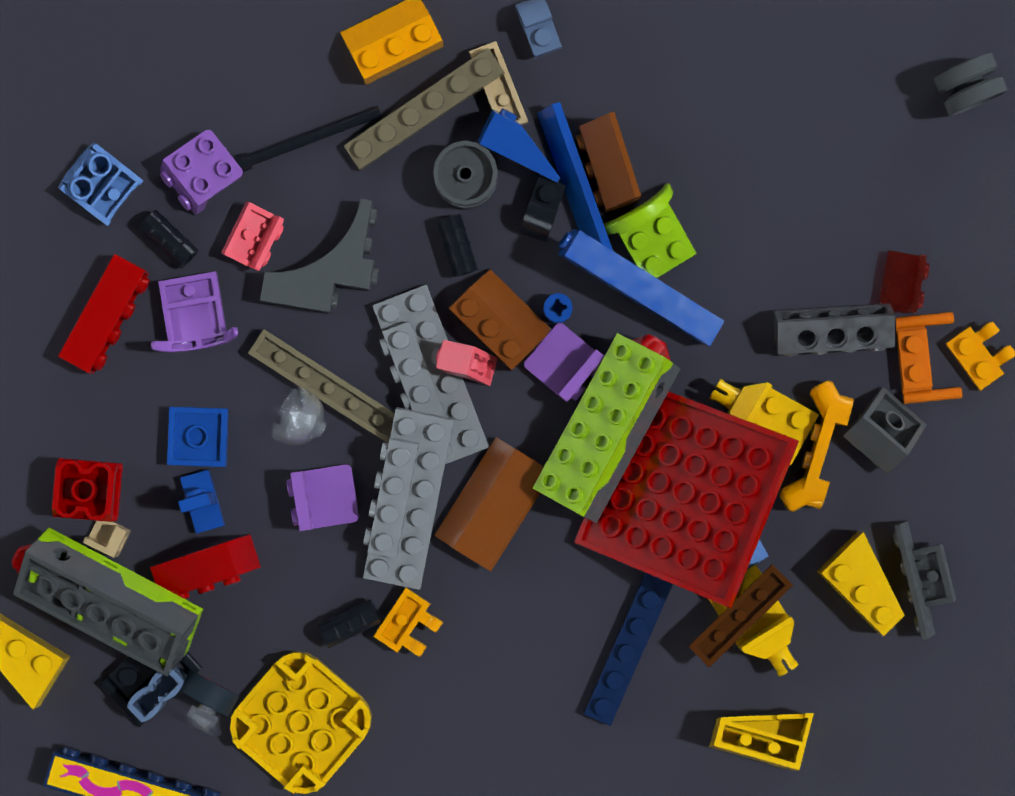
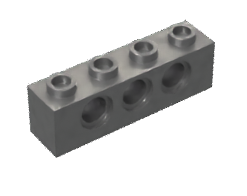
[774,304,895,357]

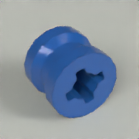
[543,293,573,323]

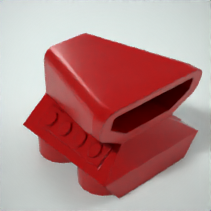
[52,458,123,522]

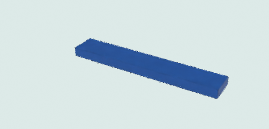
[537,102,613,251]

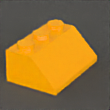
[340,0,444,85]

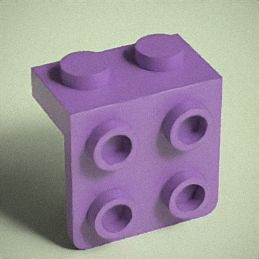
[160,130,243,215]
[524,323,604,403]
[287,464,359,531]

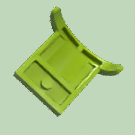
[603,183,697,278]

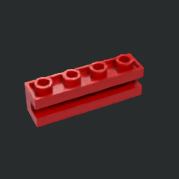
[58,254,150,374]

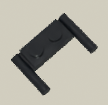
[99,652,203,727]

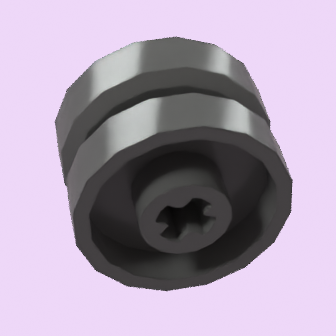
[933,53,1009,117]
[433,141,498,210]

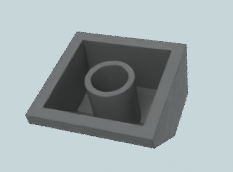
[843,387,927,474]

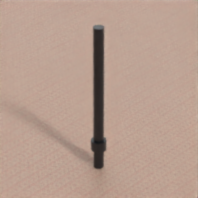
[235,106,382,172]

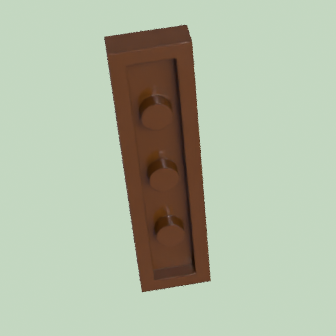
[688,564,793,668]

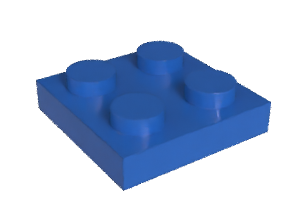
[167,407,229,467]

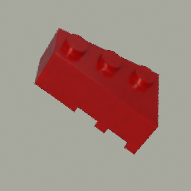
[150,534,261,599]

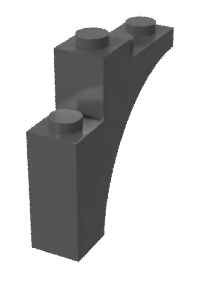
[260,199,379,314]

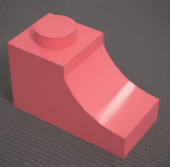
[436,340,498,386]

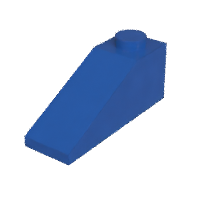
[477,108,560,183]

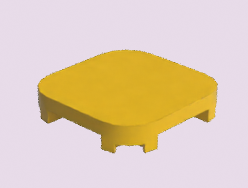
[230,651,372,794]

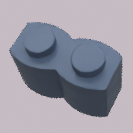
[127,666,187,722]

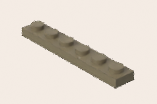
[344,48,505,170]
[248,329,395,443]

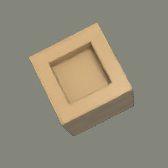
[83,521,131,558]

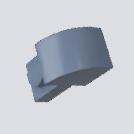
[515,0,562,58]

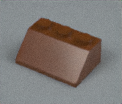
[575,111,641,213]
[449,269,552,371]

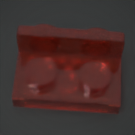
[878,250,930,314]

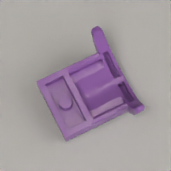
[151,271,238,353]

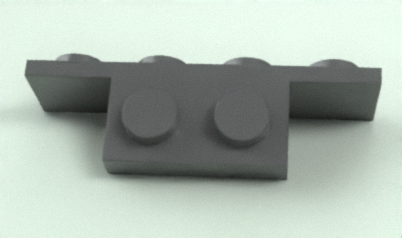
[893,521,956,640]

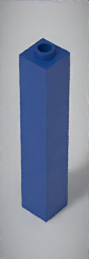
[558,229,725,346]

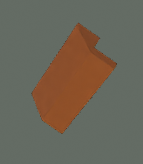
[434,437,544,571]

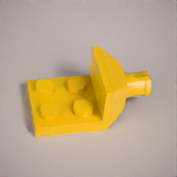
[709,378,819,465]
[708,564,799,677]

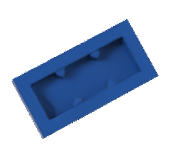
[178,470,225,534]

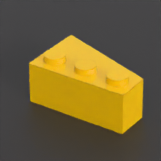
[817,531,905,636]
[0,613,71,710]
[709,713,814,771]

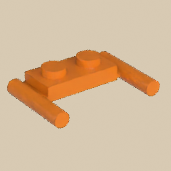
[895,312,962,404]

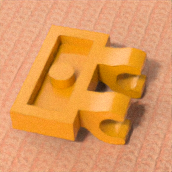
[945,321,1015,391]
[373,587,443,657]

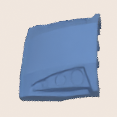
[58,142,144,226]

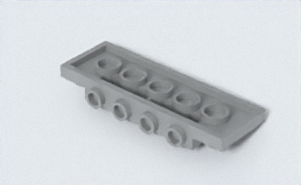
[372,284,489,464]
[363,407,454,590]

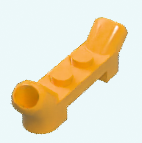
[779,380,854,512]

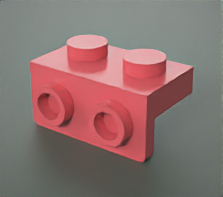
[221,201,284,271]

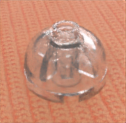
[272,386,326,446]

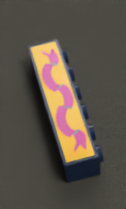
[43,746,221,796]

